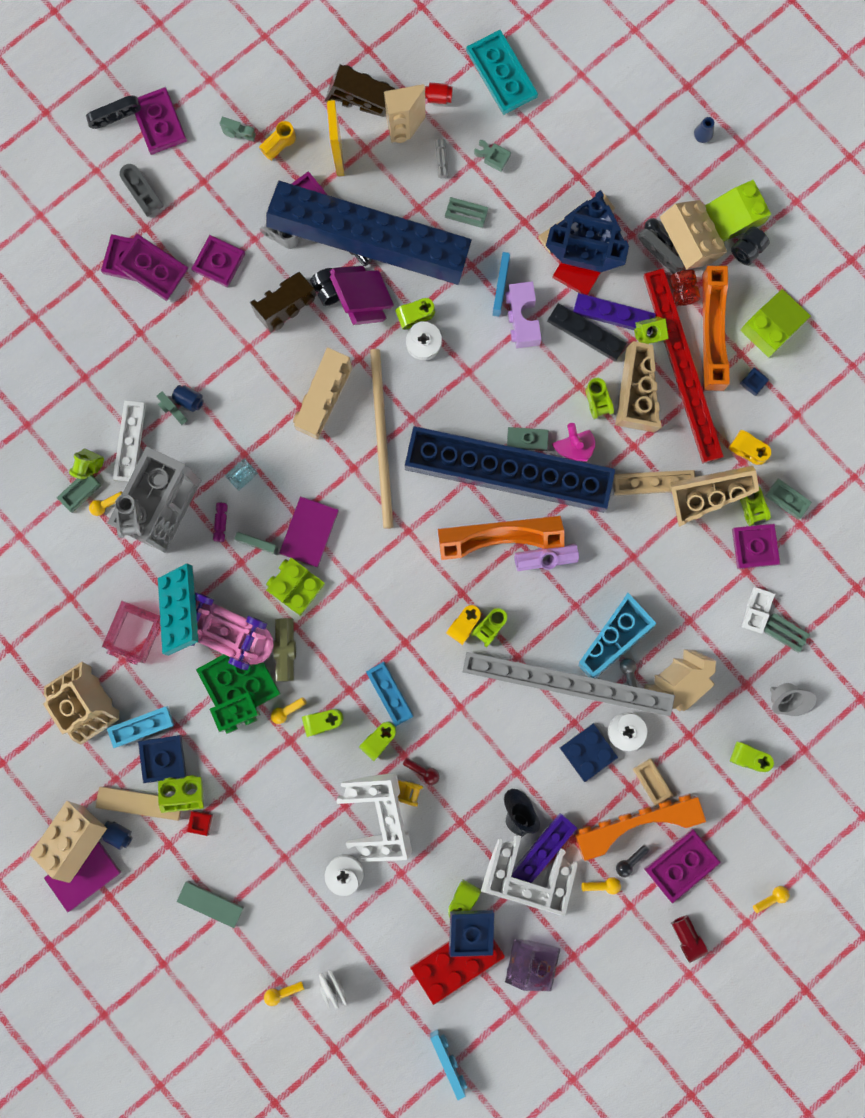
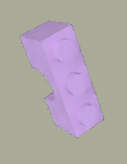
[505,281,541,348]

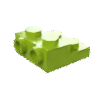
[266,558,325,616]

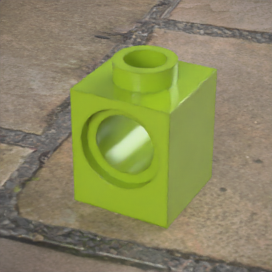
[634,317,668,344]

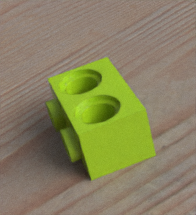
[158,775,204,813]

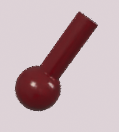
[403,758,440,785]

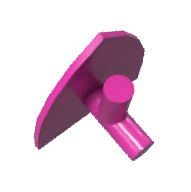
[552,423,595,462]

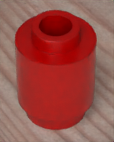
[425,82,453,105]

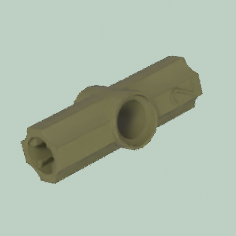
[273,618,296,682]

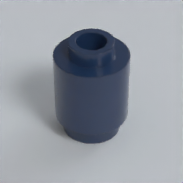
[172,385,204,412]
[101,821,133,850]

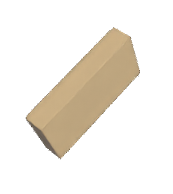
[633,758,673,806]

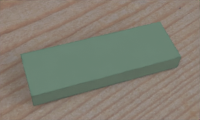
[176,881,244,928]

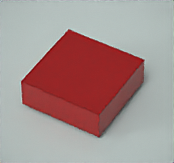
[187,810,213,836]

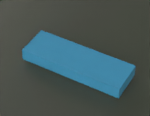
[492,252,510,317]
[366,662,414,726]

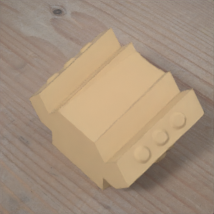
[644,649,716,711]
[43,662,119,745]

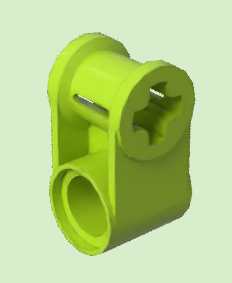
[395,298,435,330]
[585,378,614,419]
[69,448,104,479]
[740,487,771,526]
[471,608,507,648]
[301,709,344,737]
[359,722,396,761]
[730,741,774,772]
[448,879,481,918]

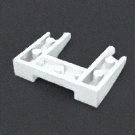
[337,773,412,862]
[481,835,578,917]

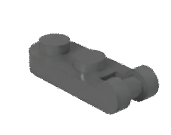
[120,164,164,217]
[638,229,684,275]

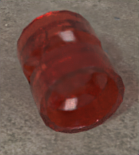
[669,270,701,306]

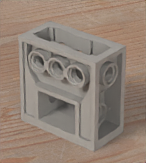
[107,446,202,553]

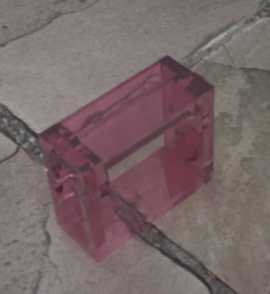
[102,601,161,665]

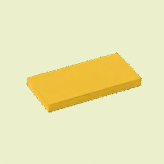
[327,100,345,177]

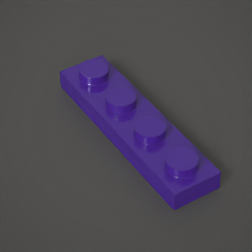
[573,293,656,335]
[511,813,577,883]

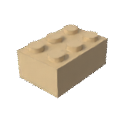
[660,200,727,270]
[30,801,107,883]

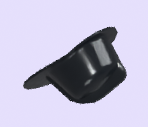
[504,789,540,838]

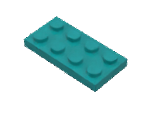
[466,30,538,115]
[158,563,199,656]

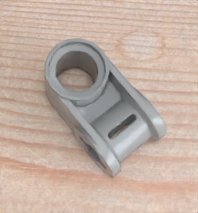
[260,224,299,249]
[115,494,143,538]

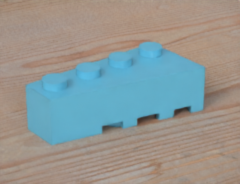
[578,593,657,679]

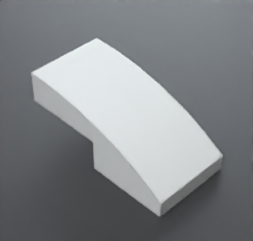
[742,587,775,634]

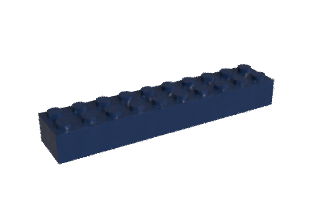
[266,180,472,285]
[404,426,615,513]

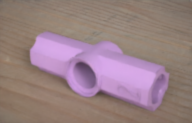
[514,544,579,571]

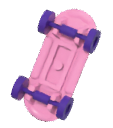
[191,592,273,671]

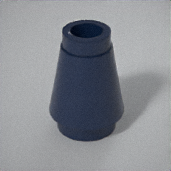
[694,117,715,143]

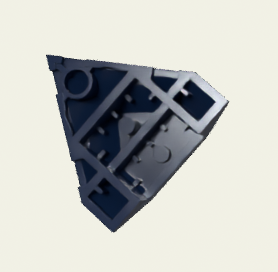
[546,190,629,272]

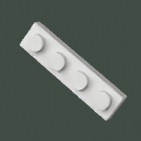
[113,401,146,483]

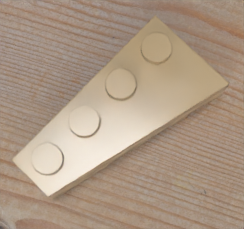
[615,341,661,433]
[293,347,352,440]
[670,466,759,527]

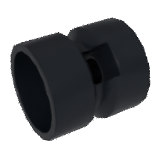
[731,227,770,266]
[310,268,340,306]

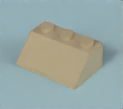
[384,84,426,143]

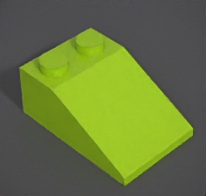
[705,179,771,241]
[740,289,811,358]

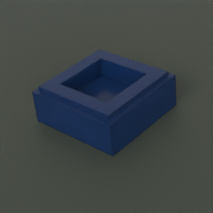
[740,367,769,396]

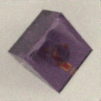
[505,939,561,991]

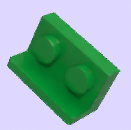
[210,692,261,734]

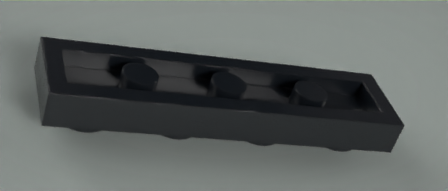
[547,303,627,362]

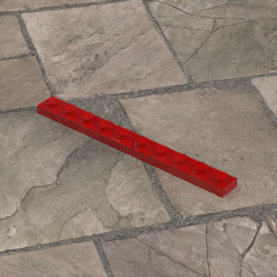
[643,268,724,464]

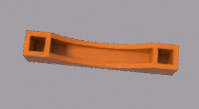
[702,266,730,391]
[438,516,565,560]
[574,794,706,861]

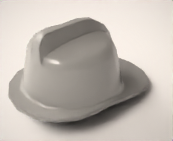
[770,683,817,716]

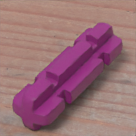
[213,502,228,543]

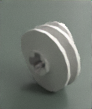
[406,322,442,361]
[608,713,647,751]
[325,855,364,896]
[319,970,347,1010]

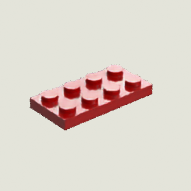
[410,938,505,1005]

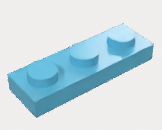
[107,706,174,748]
[430,1029,468,1100]

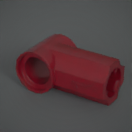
[671,915,709,963]

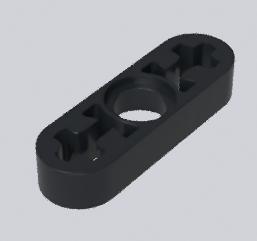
[86,95,141,129]

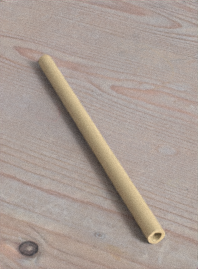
[370,349,393,529]

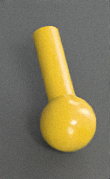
[89,491,123,516]
[270,697,307,724]
[581,877,621,895]
[753,886,790,913]
[264,981,304,1006]

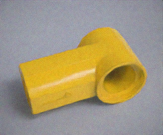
[259,121,296,161]

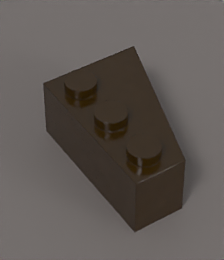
[325,64,395,117]
[250,272,317,333]

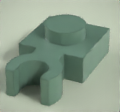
[220,116,256,141]
[474,140,511,172]
[156,391,188,425]

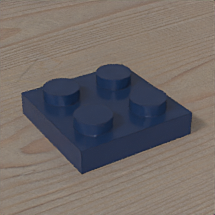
[559,723,618,782]
[138,735,186,784]
[449,910,494,957]

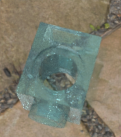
[225,458,258,491]

